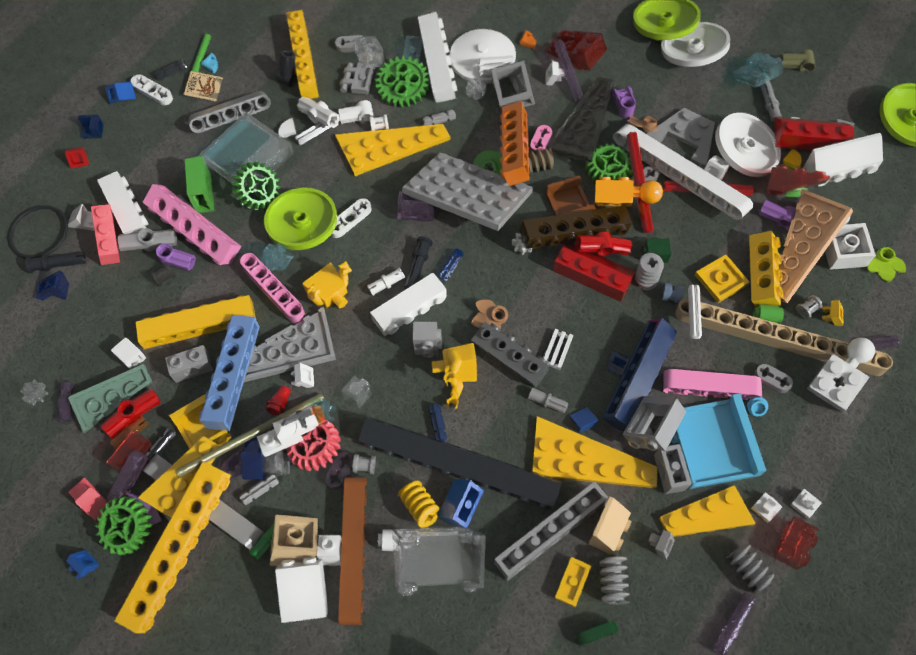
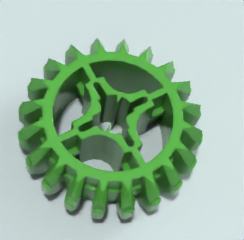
[585,143,633,183]
[231,161,280,210]
[94,497,153,555]

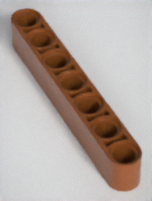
[338,477,367,625]

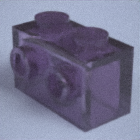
[397,191,434,222]

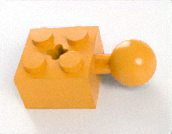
[595,177,663,206]

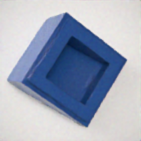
[570,407,598,433]

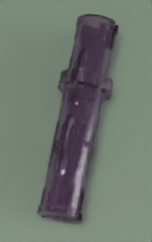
[712,593,757,655]

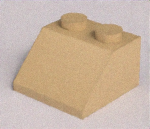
[589,497,632,555]
[270,515,318,566]

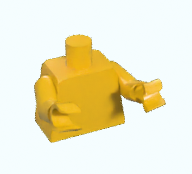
[302,261,352,309]
[432,343,477,409]

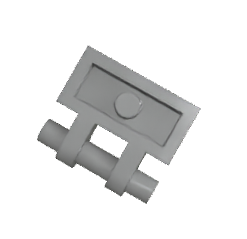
[340,63,375,95]

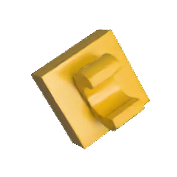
[822,300,843,326]

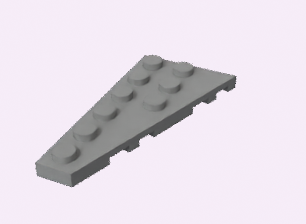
[227,307,336,382]

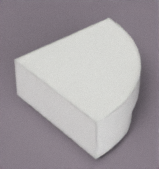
[278,118,296,138]

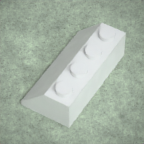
[802,133,883,187]

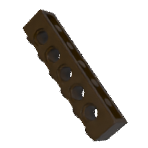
[519,205,632,249]

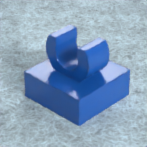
[67,550,99,579]

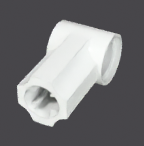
[339,100,374,124]

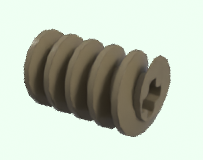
[529,148,554,174]

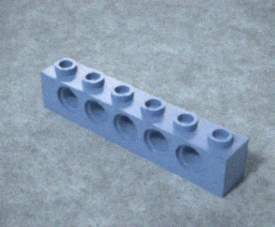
[200,315,260,431]

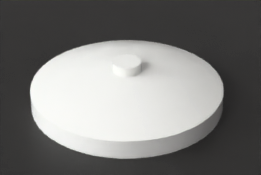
[661,22,730,67]
[450,29,516,84]
[715,113,781,177]

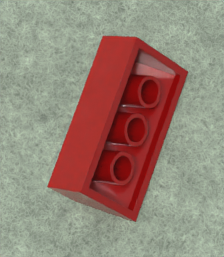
[774,117,854,150]
[553,243,636,302]

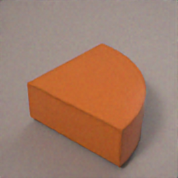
[520,30,536,49]

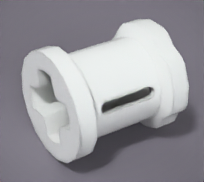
[370,114,389,131]

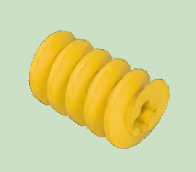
[398,481,439,528]

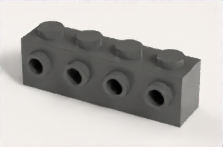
[471,322,549,388]

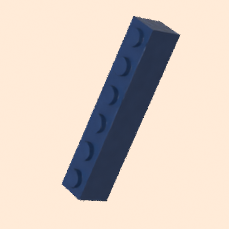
[602,318,677,431]

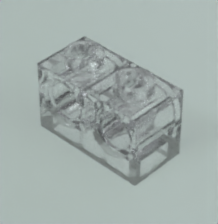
[354,36,383,68]

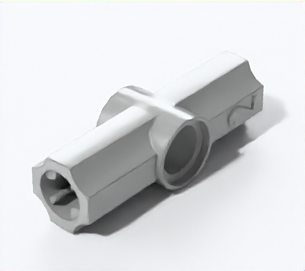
[118,228,177,252]

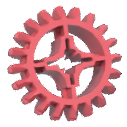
[286,417,341,471]

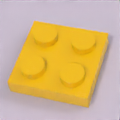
[695,255,750,303]

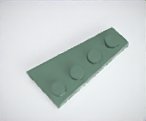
[68,364,153,433]

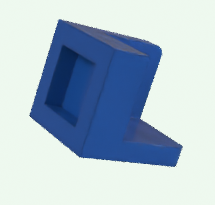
[105,82,136,104]

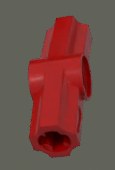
[575,232,632,256]
[100,388,161,439]

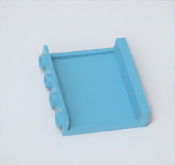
[671,393,766,489]

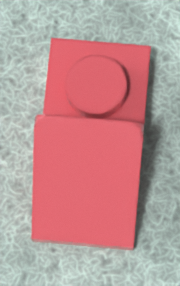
[68,477,108,521]

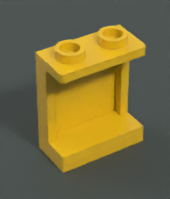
[169,394,232,449]

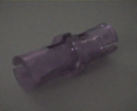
[57,382,74,423]

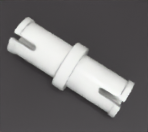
[367,267,405,296]

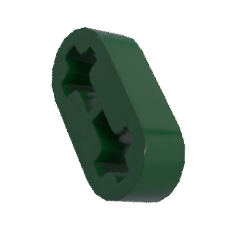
[576,621,619,646]

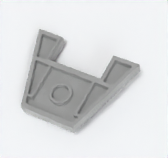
[647,108,715,169]

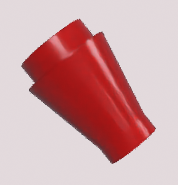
[266,386,291,416]

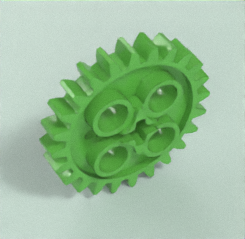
[375,56,430,108]

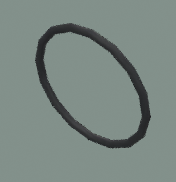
[8,205,68,259]

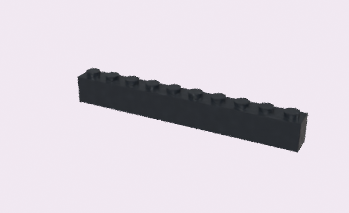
[358,417,562,509]

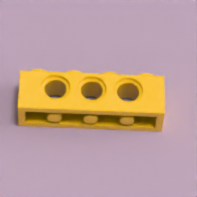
[749,230,783,308]

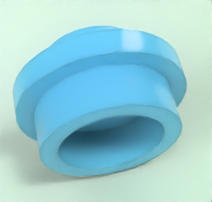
[747,396,768,416]

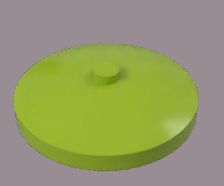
[633,0,700,40]
[880,83,916,147]
[264,188,337,250]

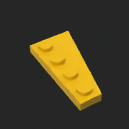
[138,436,220,518]
[659,485,756,537]

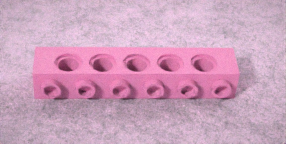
[143,184,241,265]

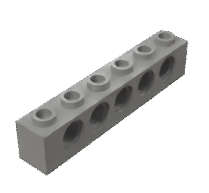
[494,481,609,581]

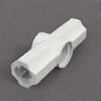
[297,97,340,128]

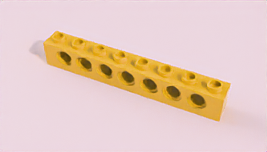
[115,462,231,633]

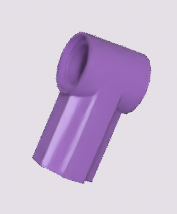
[758,200,796,230]
[156,244,196,271]

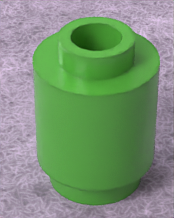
[753,304,784,323]

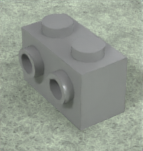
[413,322,442,358]

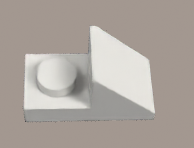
[68,204,95,231]

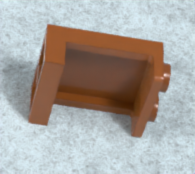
[545,176,596,215]

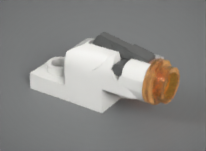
[257,405,326,457]

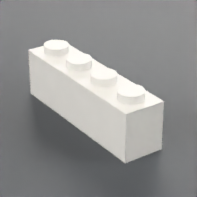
[97,171,148,234]
[370,273,447,336]

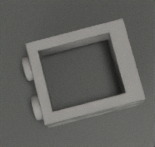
[491,61,535,111]
[623,396,687,451]

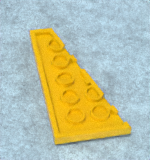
[335,124,450,176]
[532,416,657,488]

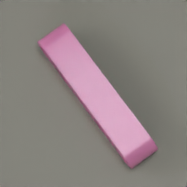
[240,253,306,324]
[663,369,762,400]

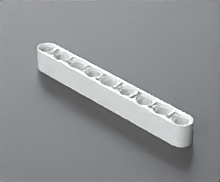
[613,124,753,220]

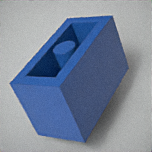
[438,479,484,529]

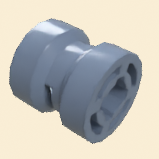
[661,282,684,304]

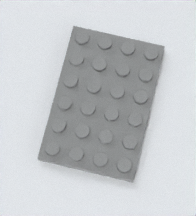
[402,153,533,231]

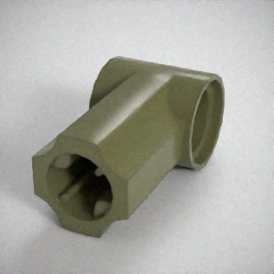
[779,50,815,72]

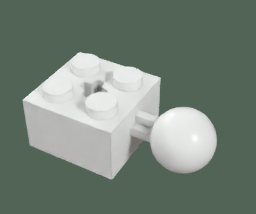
[825,217,876,269]
[807,337,875,412]

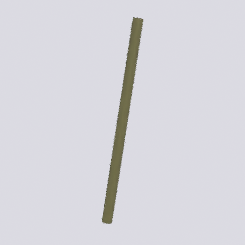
[175,393,324,478]

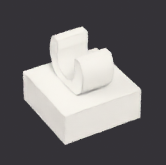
[546,61,565,85]
[291,363,314,388]
[790,489,822,519]
[751,492,782,523]

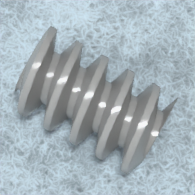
[635,253,664,290]
[726,544,774,594]
[599,556,630,604]

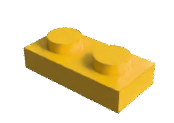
[554,557,591,608]

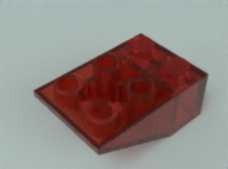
[545,30,607,71]
[766,165,830,196]

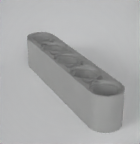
[188,91,270,133]

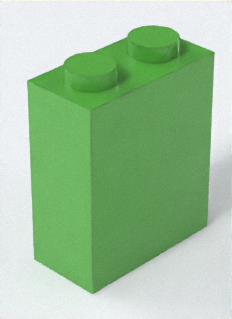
[185,156,215,213]

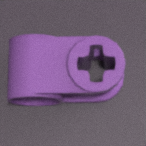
[612,86,636,119]

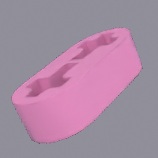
[530,125,552,154]

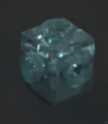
[259,244,294,271]

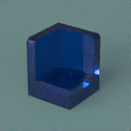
[78,115,104,139]

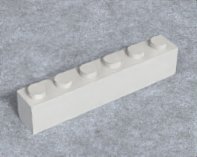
[418,12,457,103]

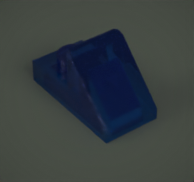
[36,271,69,300]
[241,438,266,480]

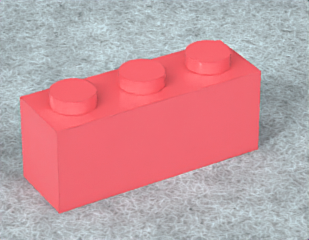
[91,204,120,265]

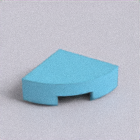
[201,53,218,73]

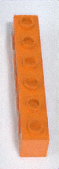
[500,101,529,186]

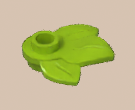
[867,247,906,282]

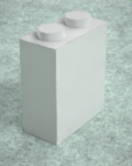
[275,557,328,623]

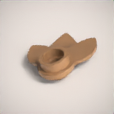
[627,116,658,132]
[471,300,508,329]

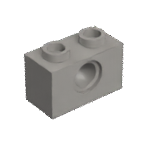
[165,345,213,383]
[654,444,692,494]

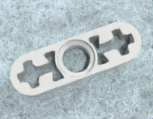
[131,75,173,105]
[330,199,372,238]

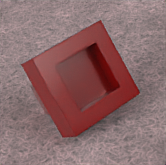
[65,147,89,168]

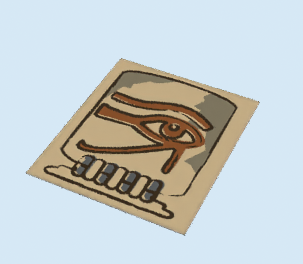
[184,71,223,101]

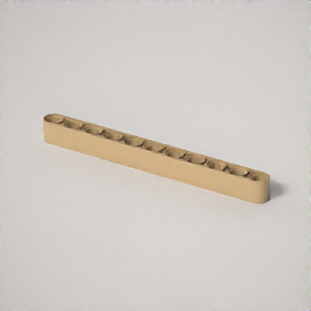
[675,299,893,376]

